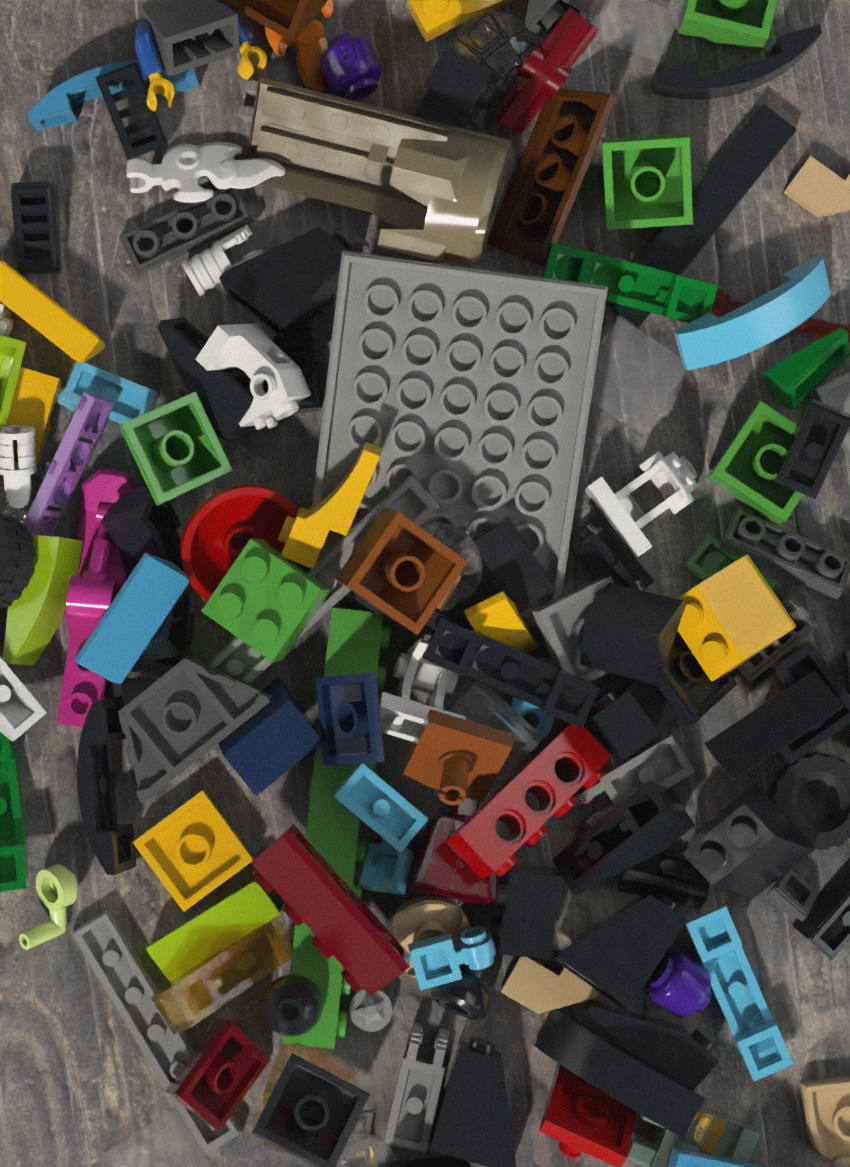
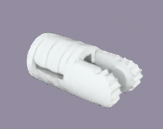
[181,225,263,296]
[0,425,37,510]

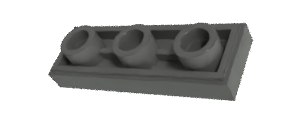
[119,188,254,276]
[720,507,850,600]

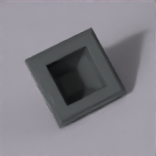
[770,869,818,921]

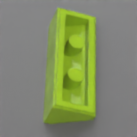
[145,879,281,983]

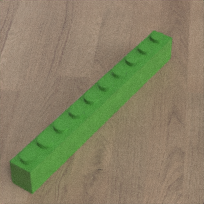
[282,608,392,1049]

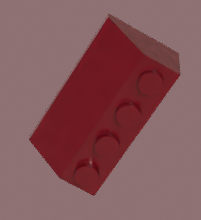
[251,824,410,996]

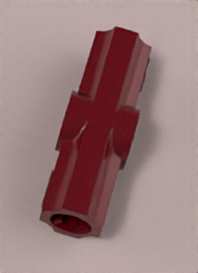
[491,7,599,136]

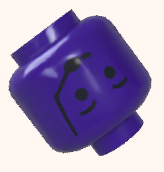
[320,33,383,101]
[647,952,712,1018]

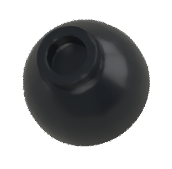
[430,963,489,1021]
[262,974,323,1037]

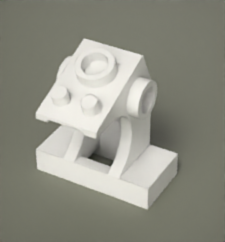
[195,323,311,430]
[585,451,699,558]
[379,634,466,742]

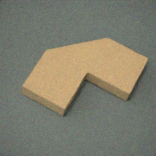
[783,155,850,218]
[500,956,600,1014]

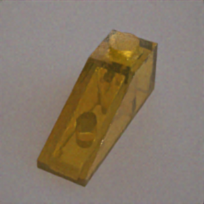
[151,921,292,1034]

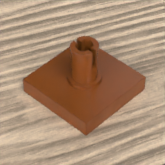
[401,709,514,805]

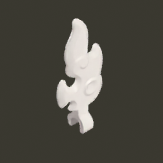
[126,142,285,203]

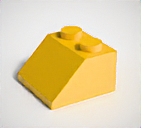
[677,554,797,682]

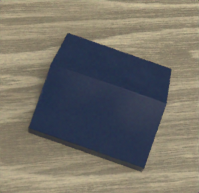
[315,672,385,765]
[218,676,324,796]

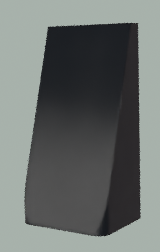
[775,398,850,499]

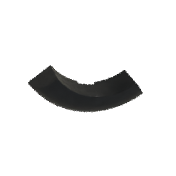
[101,485,195,665]

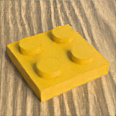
[132,790,255,912]

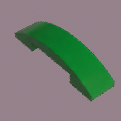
[542,242,718,323]
[0,732,29,893]

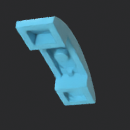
[673,255,831,370]
[685,905,793,1081]

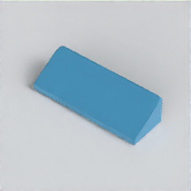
[74,553,190,684]

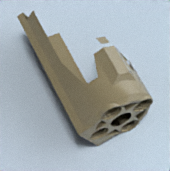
[246,77,512,267]

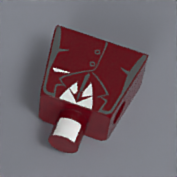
[406,798,497,906]

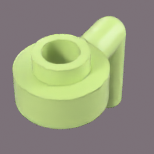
[19,864,78,950]

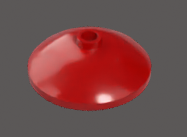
[180,485,304,601]

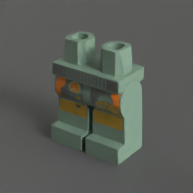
[627,1106,760,1167]

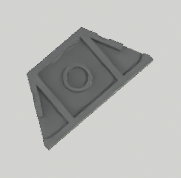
[118,656,273,803]

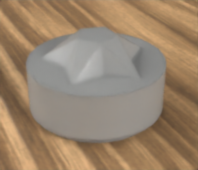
[349,988,393,1032]

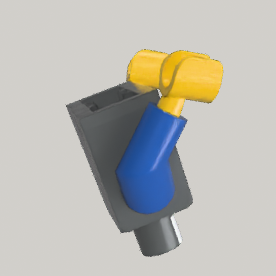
[134,0,267,111]

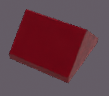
[165,1019,271,1132]

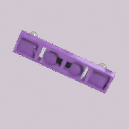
[1,388,115,536]

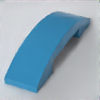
[27,60,200,132]

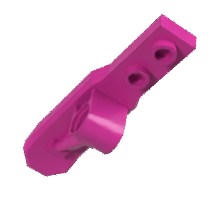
[57,469,138,727]

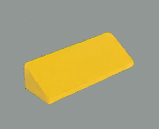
[0,260,106,363]

